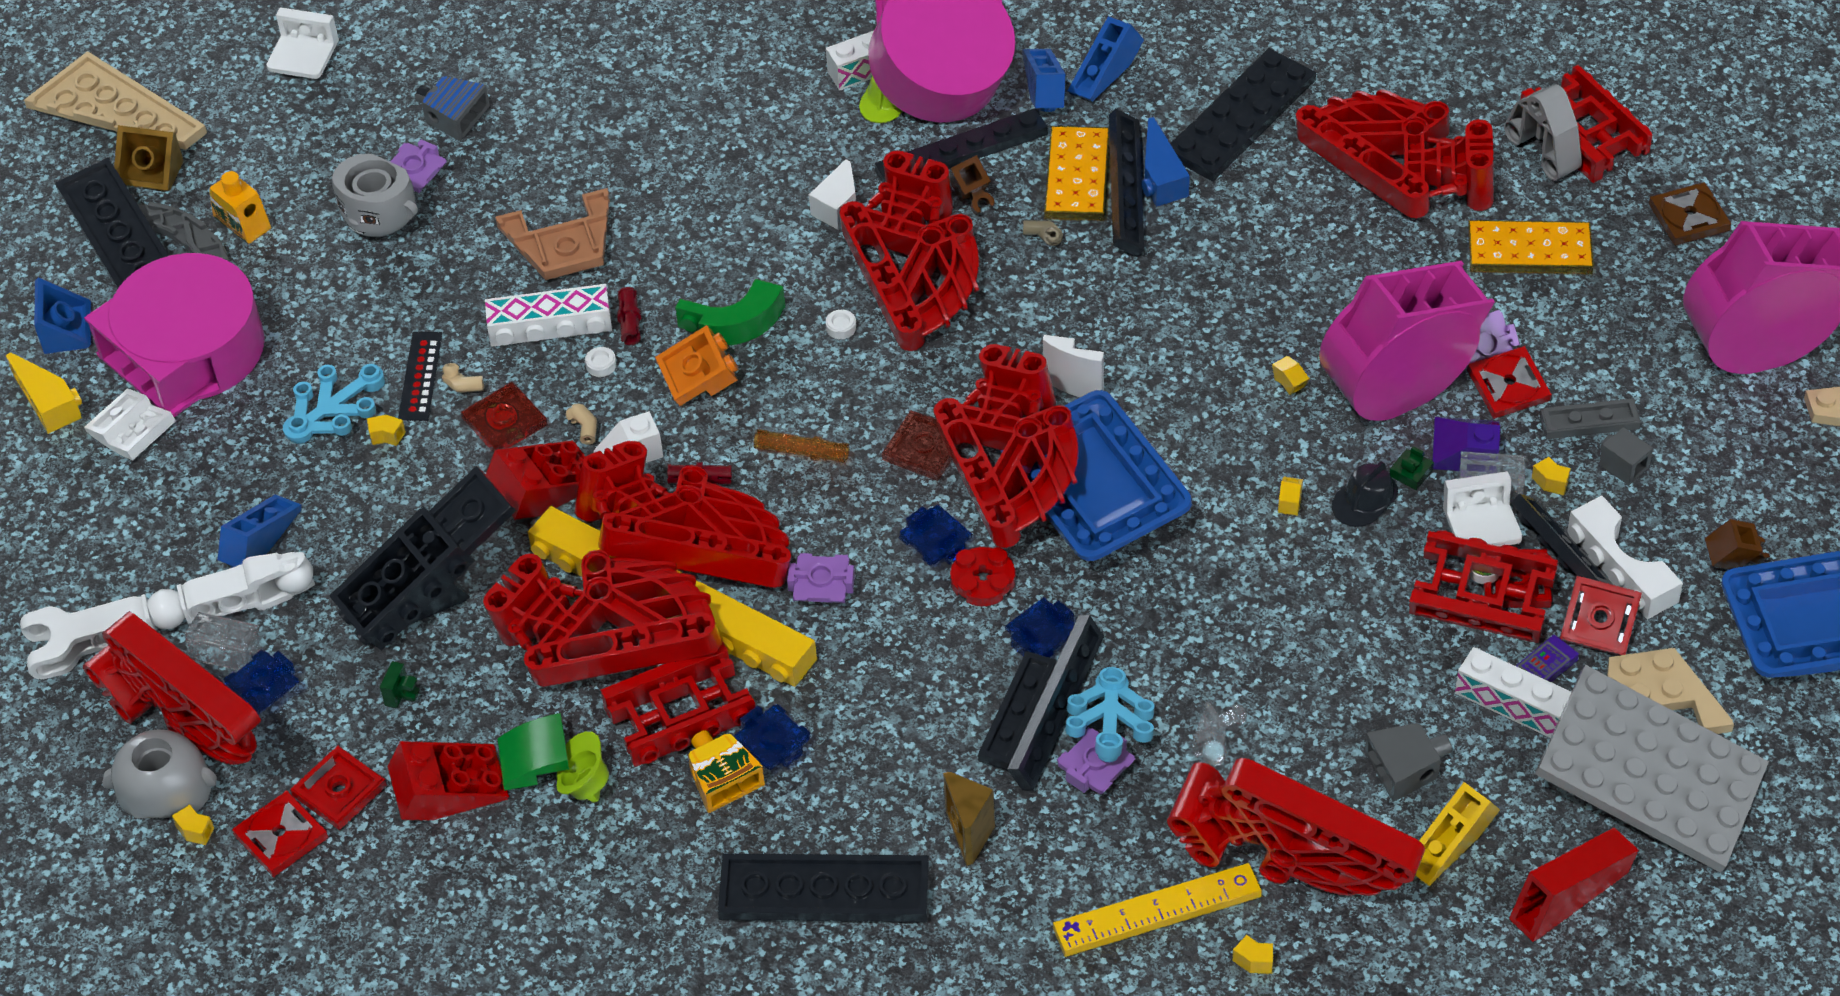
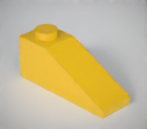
[6,353,83,434]
[1416,782,1500,886]

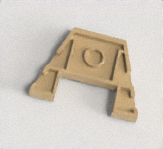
[1607,648,1734,734]

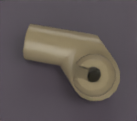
[1023,220,1063,246]

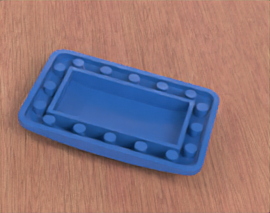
[1000,390,1192,561]
[1721,551,1840,678]

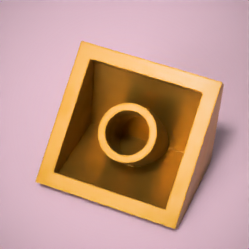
[114,125,184,191]
[943,772,995,866]

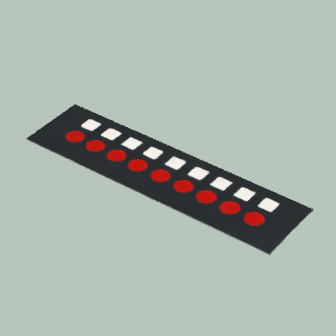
[398,332,443,421]

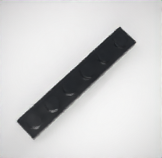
[875,108,1048,183]
[1109,108,1144,257]
[1007,615,1104,791]

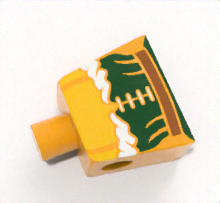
[209,171,271,245]
[688,731,765,813]

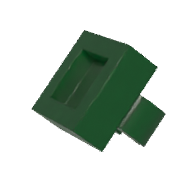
[1389,446,1434,491]
[380,661,420,709]

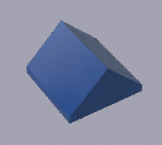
[34,277,91,354]

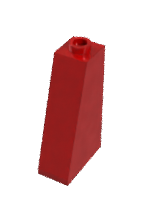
[1509,827,1639,942]

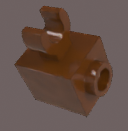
[949,155,994,215]
[1705,519,1770,570]

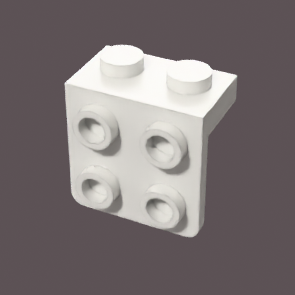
[266,7,339,79]
[1443,471,1522,547]

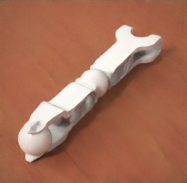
[20,552,315,679]

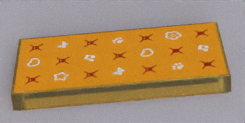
[1044,126,1109,221]
[1467,220,1594,274]

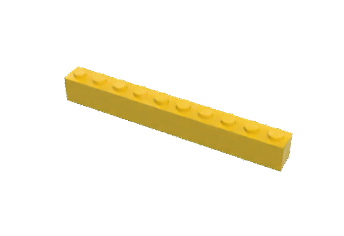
[528,506,817,687]

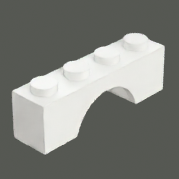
[1567,496,1683,619]

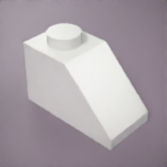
[809,160,856,230]
[594,411,663,463]

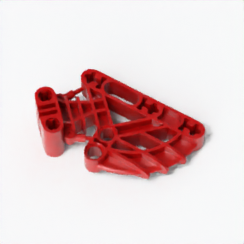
[1296,89,1494,218]
[839,150,979,351]
[933,344,1078,548]
[574,441,791,588]
[483,550,722,686]
[83,611,261,765]
[1167,758,1425,896]

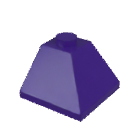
[1432,417,1500,474]

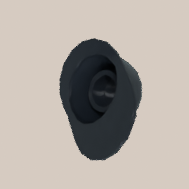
[1332,461,1398,527]

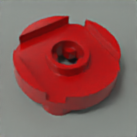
[950,547,1015,606]

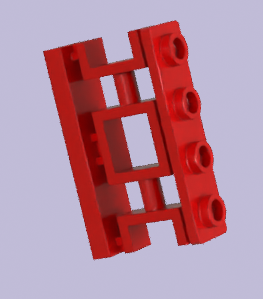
[1520,65,1652,183]
[1409,530,1558,644]
[601,641,757,767]

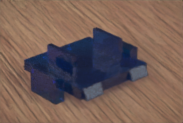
[899,504,973,566]
[1005,597,1075,658]
[224,649,299,715]
[734,703,811,770]

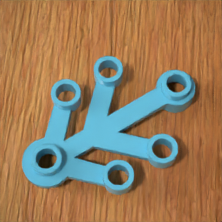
[283,364,385,444]
[1065,667,1155,762]

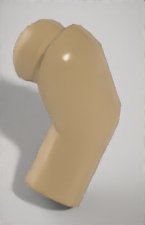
[442,363,484,393]
[566,404,597,445]

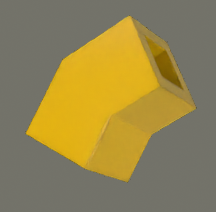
[1272,356,1310,395]
[367,415,406,446]
[1532,457,1571,495]
[1278,476,1303,516]
[172,805,214,845]
[1232,935,1273,974]

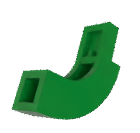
[675,279,785,346]

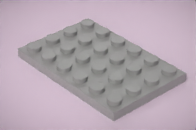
[1535,665,1769,873]

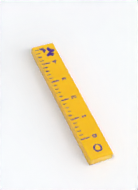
[1053,863,1262,957]

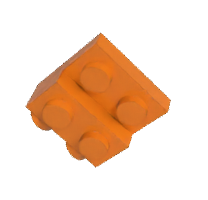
[655,325,739,406]

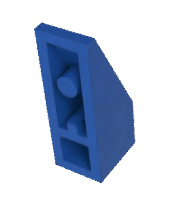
[1067,16,1144,102]
[1022,49,1065,112]
[1142,117,1190,207]
[217,494,302,568]

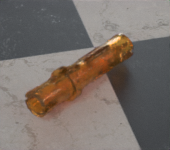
[754,429,850,463]

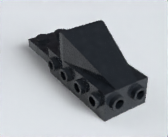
[329,466,517,651]

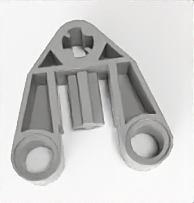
[1504,84,1582,181]

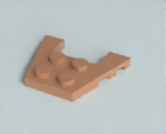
[495,188,610,280]

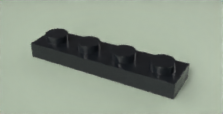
[1511,493,1613,585]
[978,651,1057,770]

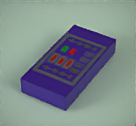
[1516,634,1579,682]

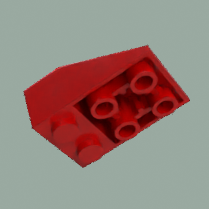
[486,440,585,520]
[387,741,509,820]

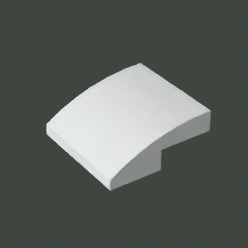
[1043,335,1104,397]
[84,388,176,461]

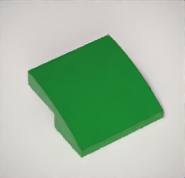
[497,713,569,791]

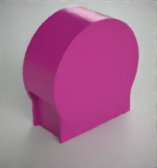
[868,0,1015,122]
[1683,221,1840,374]
[84,253,265,417]
[1319,261,1495,421]

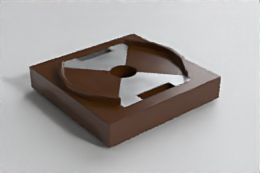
[1649,182,1731,246]

